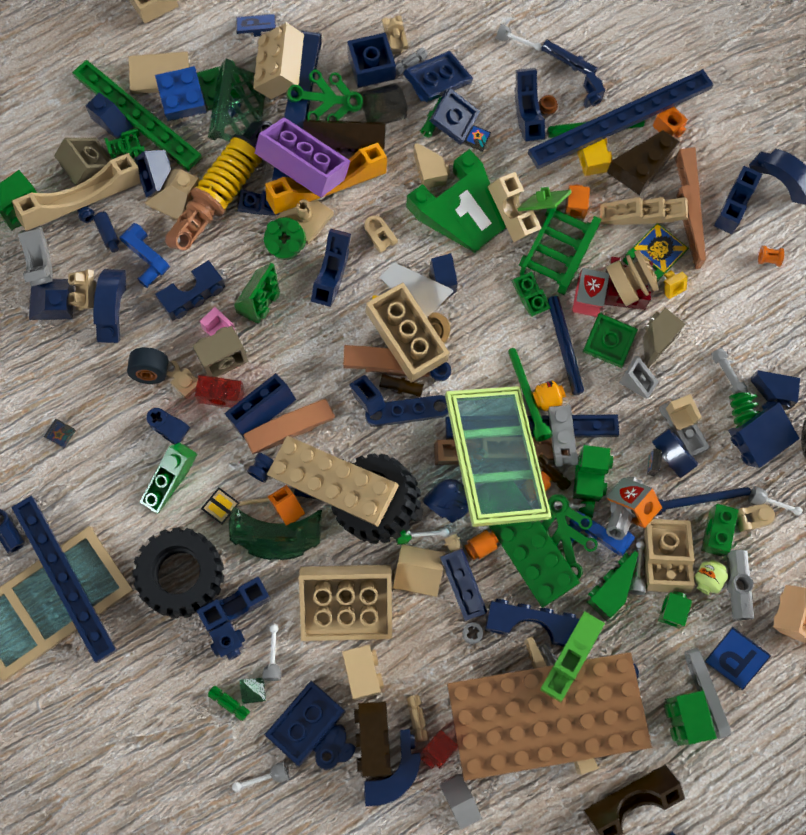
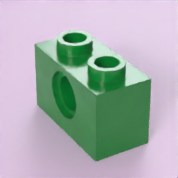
[701,504,739,557]

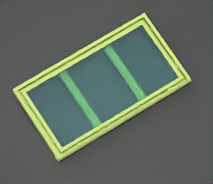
[445,386,552,527]

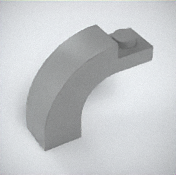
[18,226,53,287]

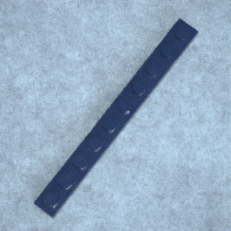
[528,69,714,170]

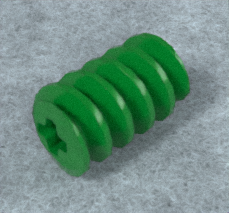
[729,392,761,428]

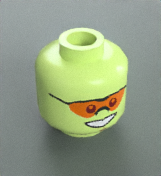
[694,560,728,595]

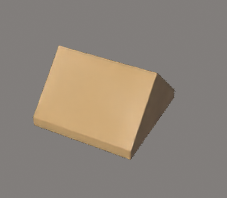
[393,545,445,597]

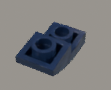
[237,189,280,215]
[652,428,698,478]

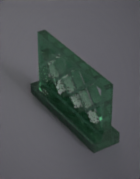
[208,58,265,142]

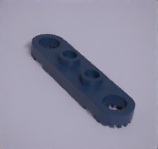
[365,395,449,427]

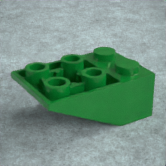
[234,263,280,324]

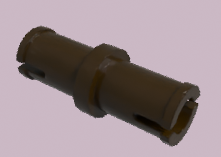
[379,374,424,398]

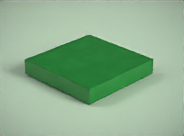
[582,313,638,368]

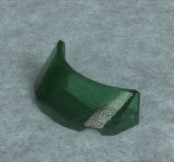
[229,507,322,560]

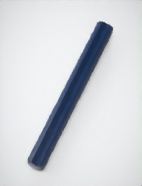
[548,296,584,395]

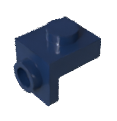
[583,71,605,108]

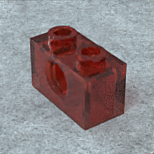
[195,375,245,408]
[420,730,459,769]

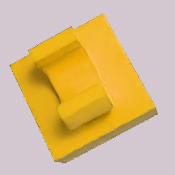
[663,270,688,299]

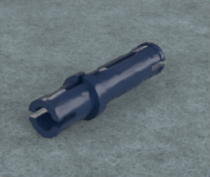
[541,39,598,75]

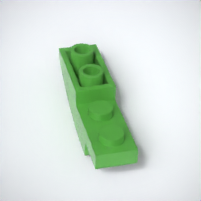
[540,611,605,703]

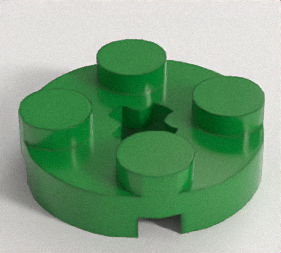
[264,217,306,260]

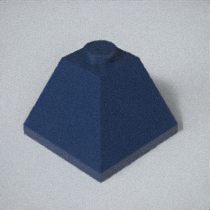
[29,279,75,320]

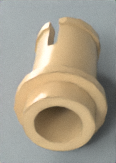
[444,534,468,558]

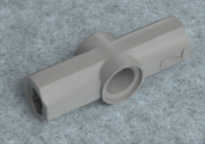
[606,477,644,540]
[726,550,754,620]

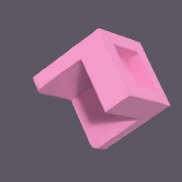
[200,307,235,336]

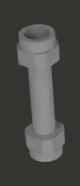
[711,348,748,394]

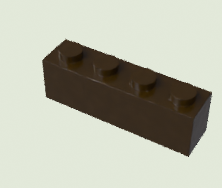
[303,120,386,152]

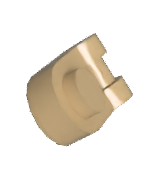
[364,215,398,254]
[737,504,775,533]

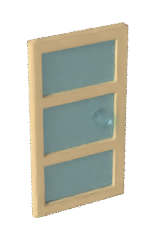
[0,526,134,682]

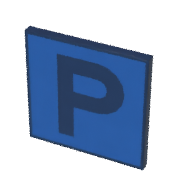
[236,14,276,37]
[704,627,771,690]

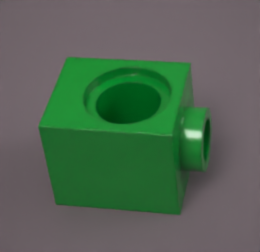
[658,591,692,629]

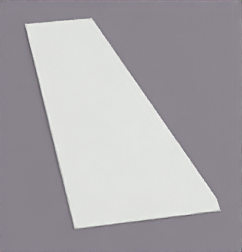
[380,262,454,317]

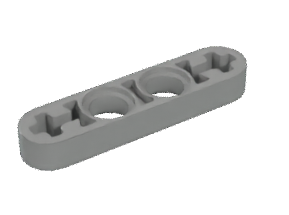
[685,648,731,739]

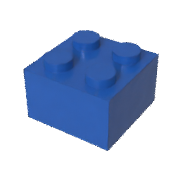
[155,66,207,121]

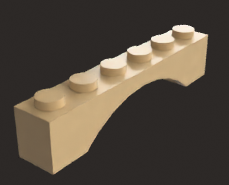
[12,153,140,231]

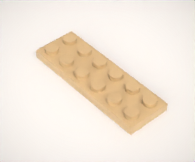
[267,436,399,527]

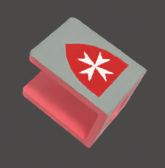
[572,268,609,317]

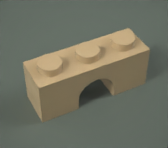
[488,172,542,243]

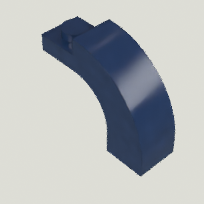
[514,68,545,142]
[749,148,806,205]
[310,228,351,307]
[93,269,126,343]
[364,729,421,807]

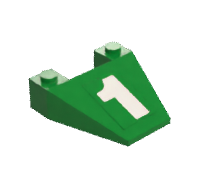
[406,149,506,253]

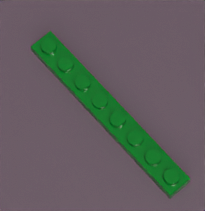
[72,59,202,172]

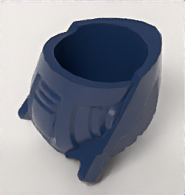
[422,479,469,523]

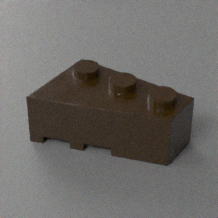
[354,701,391,777]

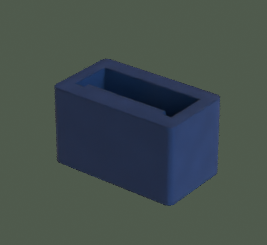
[349,375,386,416]

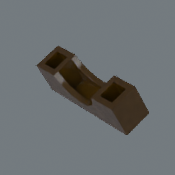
[584,764,685,835]

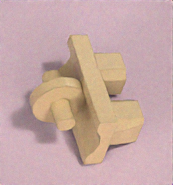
[382,15,408,54]
[68,269,96,311]

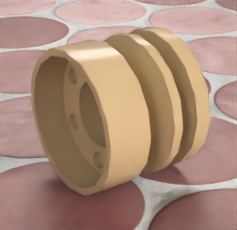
[606,250,659,306]

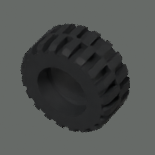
[331,453,421,544]
[132,527,224,618]

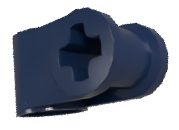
[146,408,190,444]

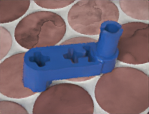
[119,223,170,288]
[561,511,635,556]

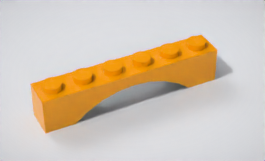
[265,143,387,215]

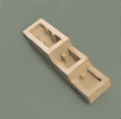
[600,197,688,225]

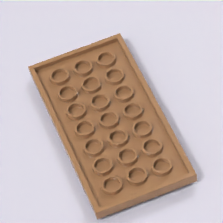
[447,652,652,781]

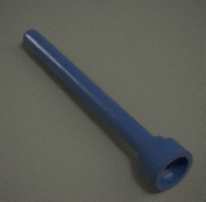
[656,487,751,516]

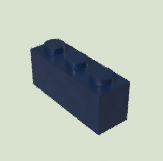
[224,373,296,439]

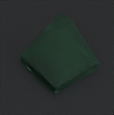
[239,678,266,704]

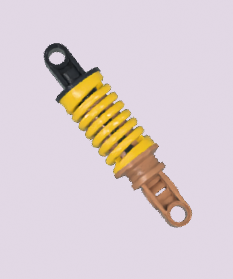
[165,121,273,250]

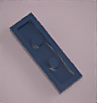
[440,548,488,621]

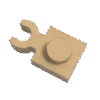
[167,361,202,399]

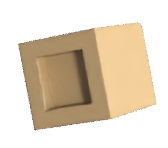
[666,394,702,431]

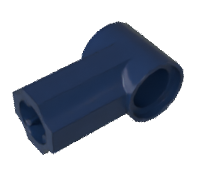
[0,509,26,554]

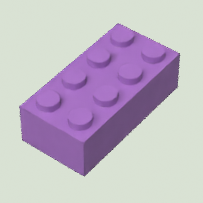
[255,117,350,197]

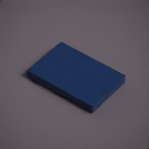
[403,51,473,103]
[264,680,346,767]

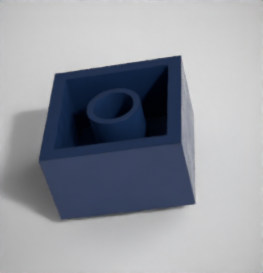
[347,32,396,88]

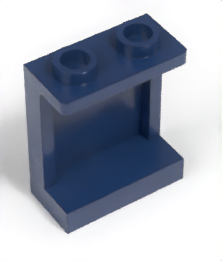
[728,401,800,468]

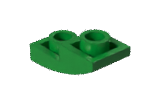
[511,271,551,317]

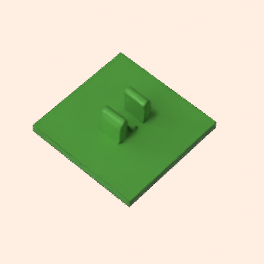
[517,187,572,211]

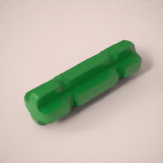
[207,686,250,721]

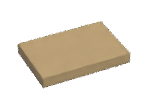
[128,51,190,94]

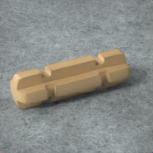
[407,695,429,742]

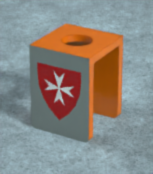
[606,478,662,528]

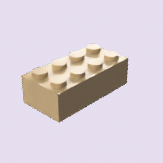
[365,282,450,382]

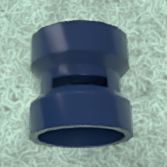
[247,453,274,483]

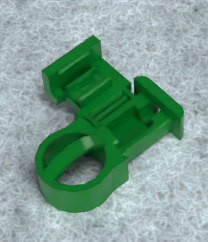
[104,129,145,159]

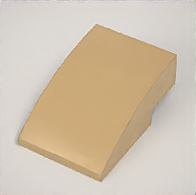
[644,519,695,593]

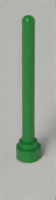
[508,348,552,442]

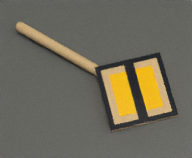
[201,487,270,526]

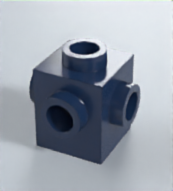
[209,621,246,661]

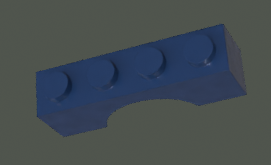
[485,599,580,647]

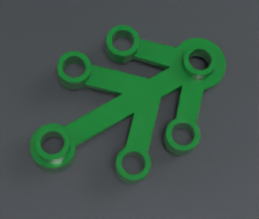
[286,70,363,121]
[542,494,598,579]

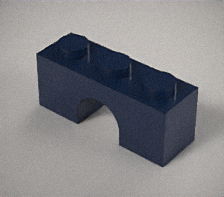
[714,166,763,234]
[155,260,225,321]
[196,576,271,632]

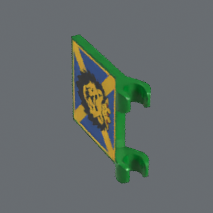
[622,223,689,283]

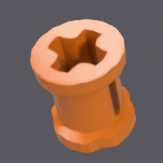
[758,245,785,267]

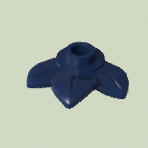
[314,724,356,770]

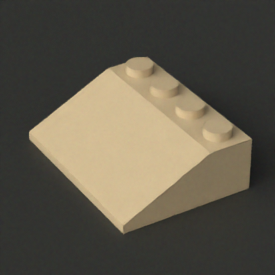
[299,565,392,641]

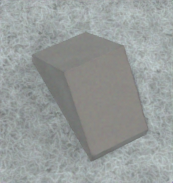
[619,356,658,399]
[440,774,482,830]

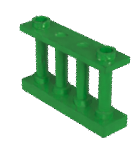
[519,205,602,296]

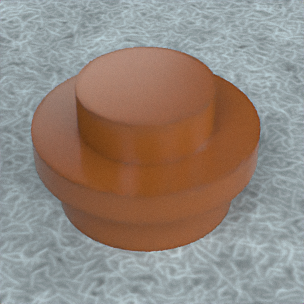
[538,95,558,115]

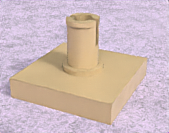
[276,199,334,245]

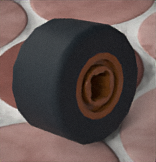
[127,347,169,384]

